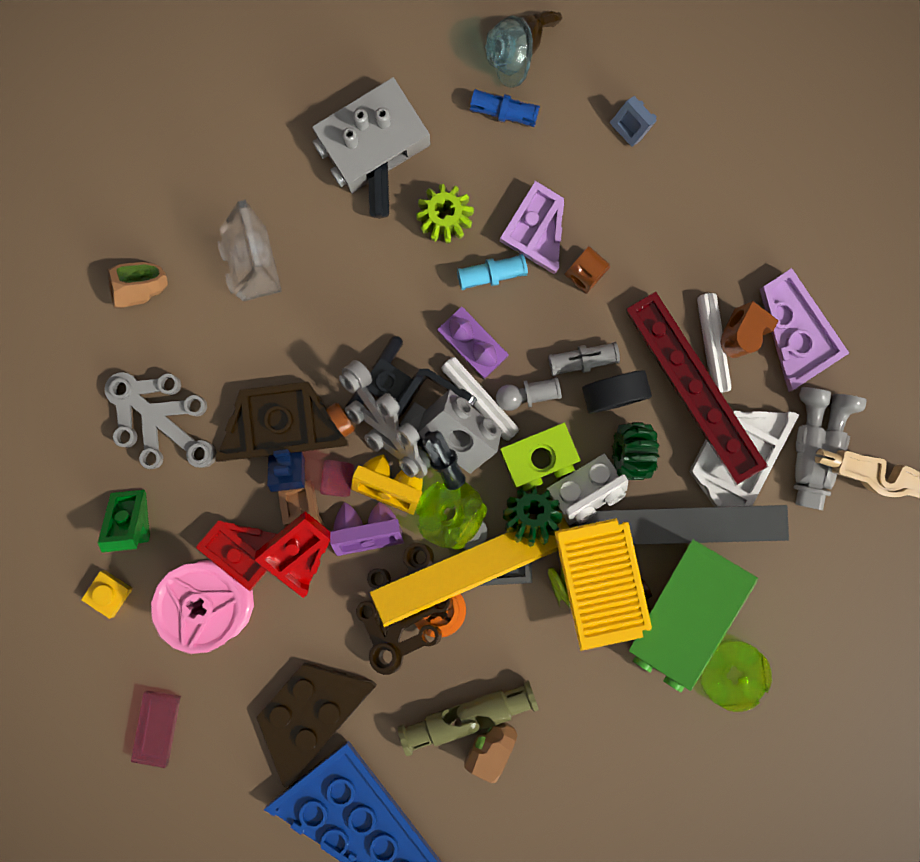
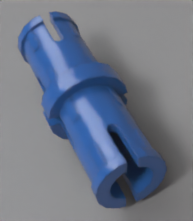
[470,89,540,127]

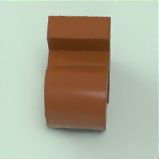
[565,246,611,294]
[720,301,779,358]

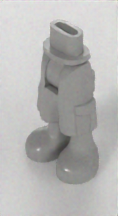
[793,387,867,510]

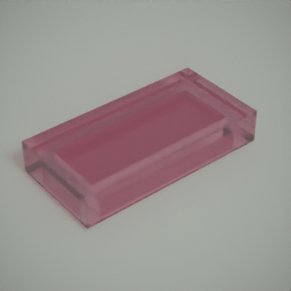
[131,690,181,768]

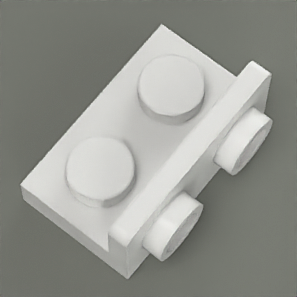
[547,453,628,526]

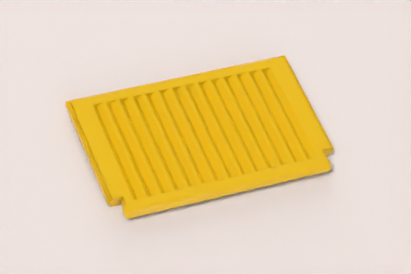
[554,518,652,651]

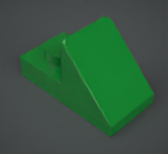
[97,490,150,553]

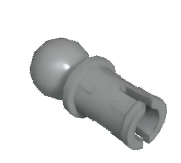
[496,377,562,411]

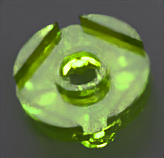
[416,481,487,550]
[699,639,772,712]

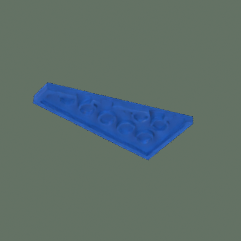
[264,740,442,862]

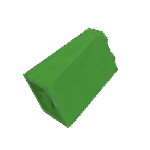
[629,539,758,693]

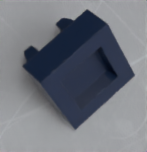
[267,449,305,492]

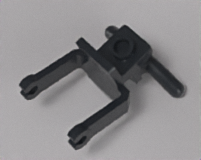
[344,336,477,455]

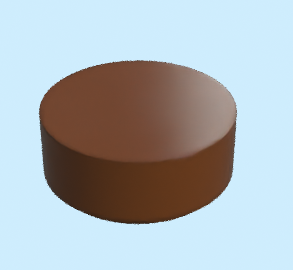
[326,403,355,437]

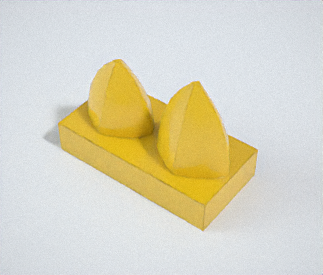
[351,454,423,515]

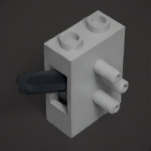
[312,77,431,219]

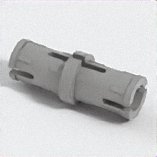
[548,342,620,376]

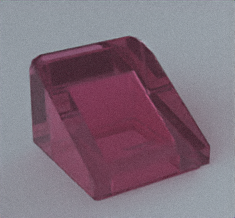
[320,460,354,497]

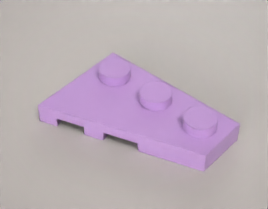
[760,268,849,392]

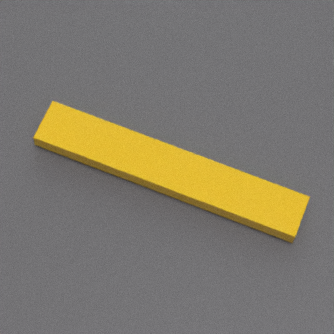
[370,510,569,627]

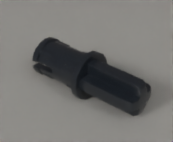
[422,430,466,490]

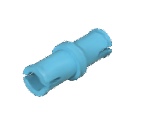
[457,254,528,290]

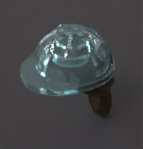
[484,11,562,88]

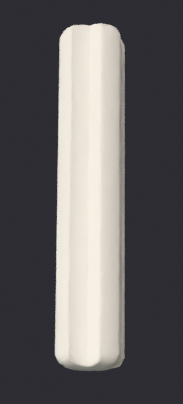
[697,293,732,393]
[441,357,519,441]

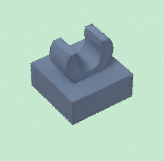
[610,96,657,147]

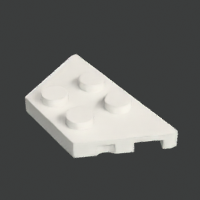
[689,411,799,507]

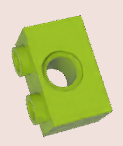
[499,422,581,491]

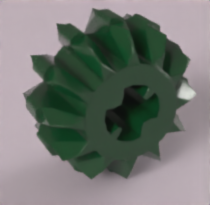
[611,422,660,480]
[503,485,563,547]

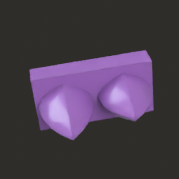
[437,306,509,379]
[330,502,404,556]

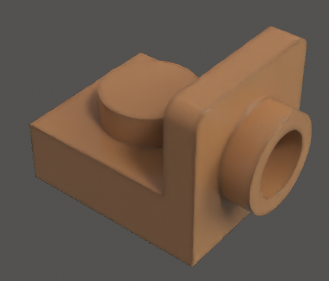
[278,480,324,527]

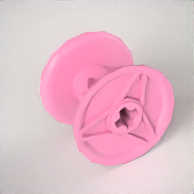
[151,560,254,654]

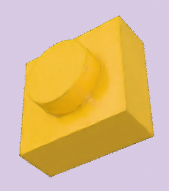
[81,570,133,619]

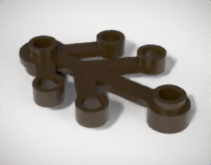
[356,543,453,675]

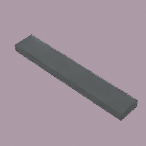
[575,505,789,545]

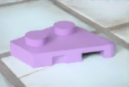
[500,181,564,275]

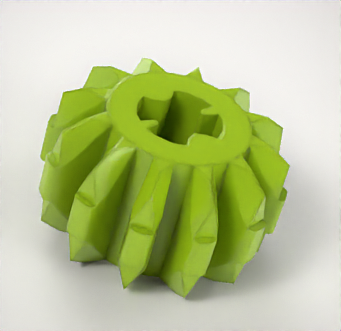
[416,184,474,243]

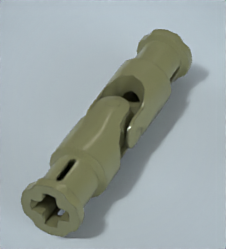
[397,680,539,757]

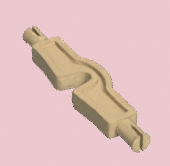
[815,449,920,499]

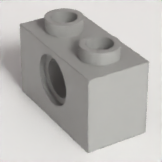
[417,390,502,474]

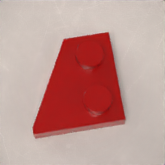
[255,511,330,598]
[195,520,277,592]

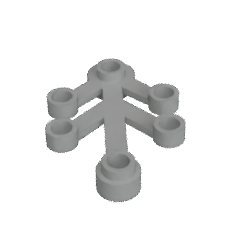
[339,360,431,479]
[105,372,217,469]

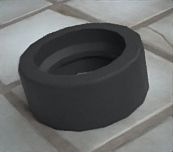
[582,370,652,414]

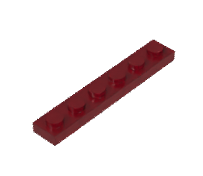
[626,291,768,485]

